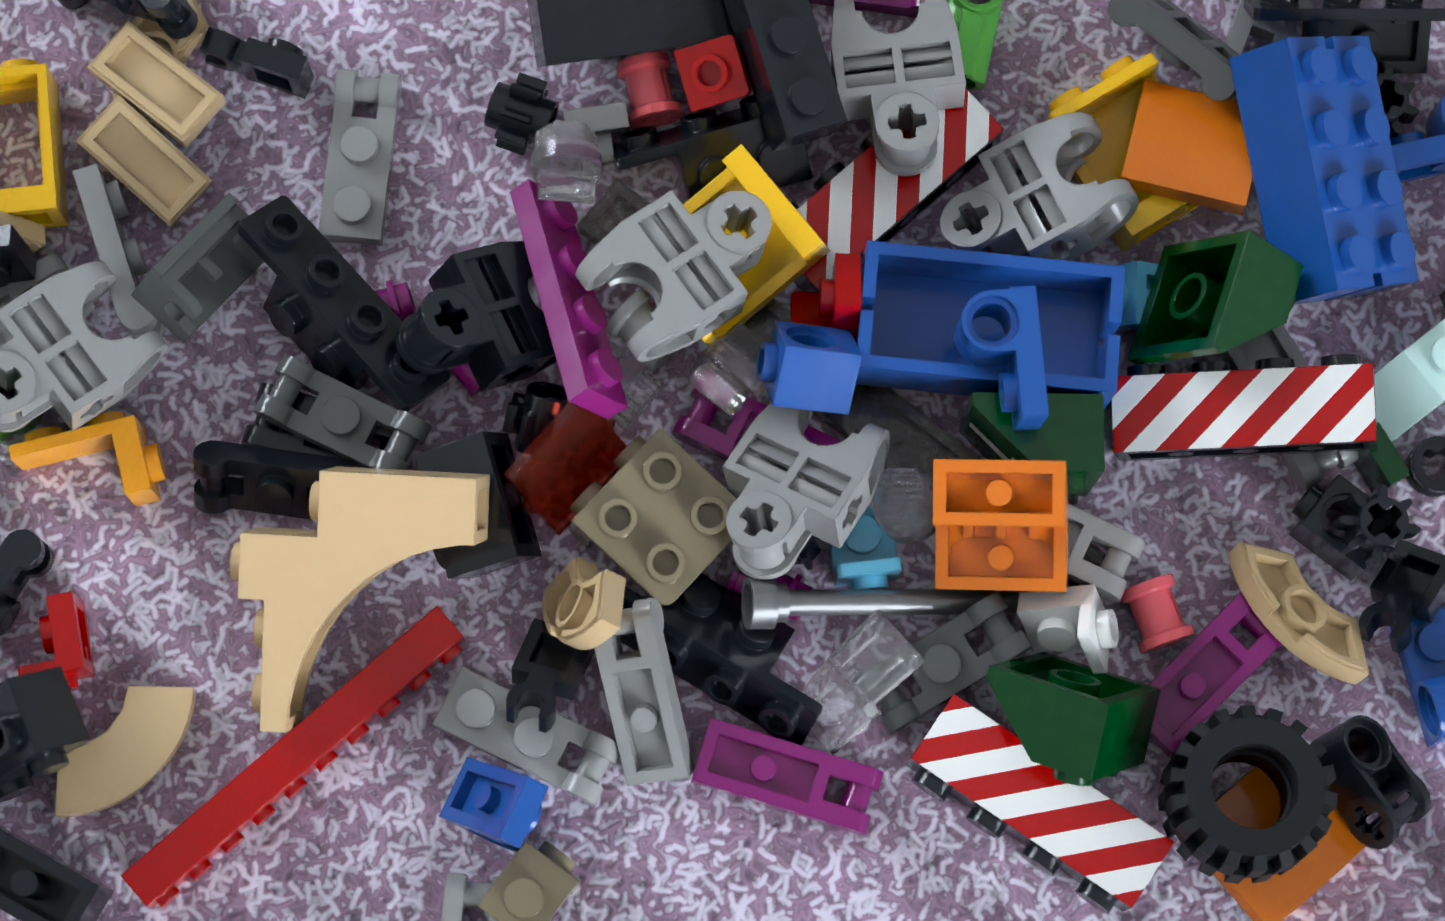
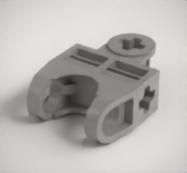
[831,0,966,176]
[940,112,1139,261]
[575,190,772,362]
[0,261,168,433]
[722,403,890,580]

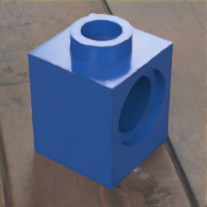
[756,320,862,415]

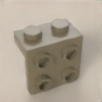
[569,428,737,606]

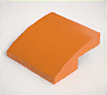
[1120,79,1253,216]
[933,459,1068,592]
[1213,766,1366,921]

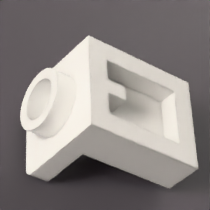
[1017,584,1119,674]

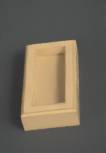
[87,21,226,148]
[76,95,214,228]

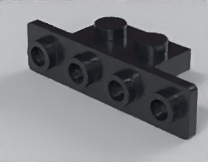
[1244,0,1445,73]
[612,94,813,200]
[237,196,451,412]
[620,573,823,745]

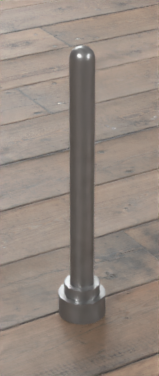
[741,577,1028,629]

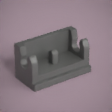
[131,193,264,343]

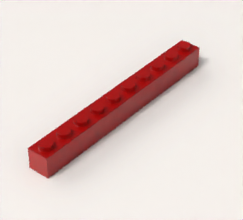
[120,606,465,908]

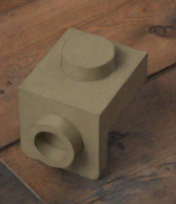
[477,841,579,921]

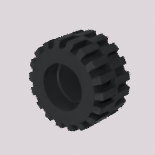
[1158,705,1338,884]

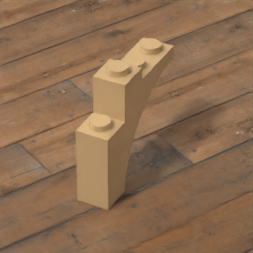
[230,466,490,733]

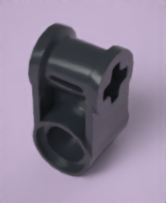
[1310,715,1431,850]

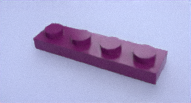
[510,179,628,419]

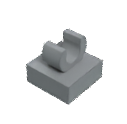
[562,102,629,164]

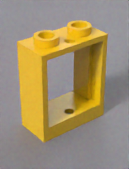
[0,58,69,228]

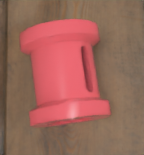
[615,51,683,129]
[1120,574,1195,654]

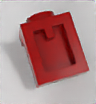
[673,34,751,112]
[790,253,862,341]
[17,591,95,692]

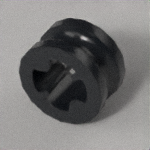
[1405,436,1445,497]

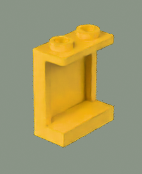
[1046,52,1199,253]
[645,144,831,348]

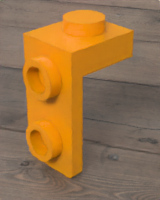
[8,411,167,506]

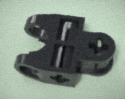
[395,241,557,392]

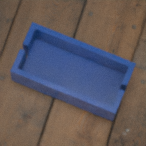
[1229,36,1419,304]
[856,240,1126,409]

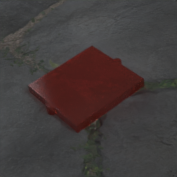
[503,402,627,536]

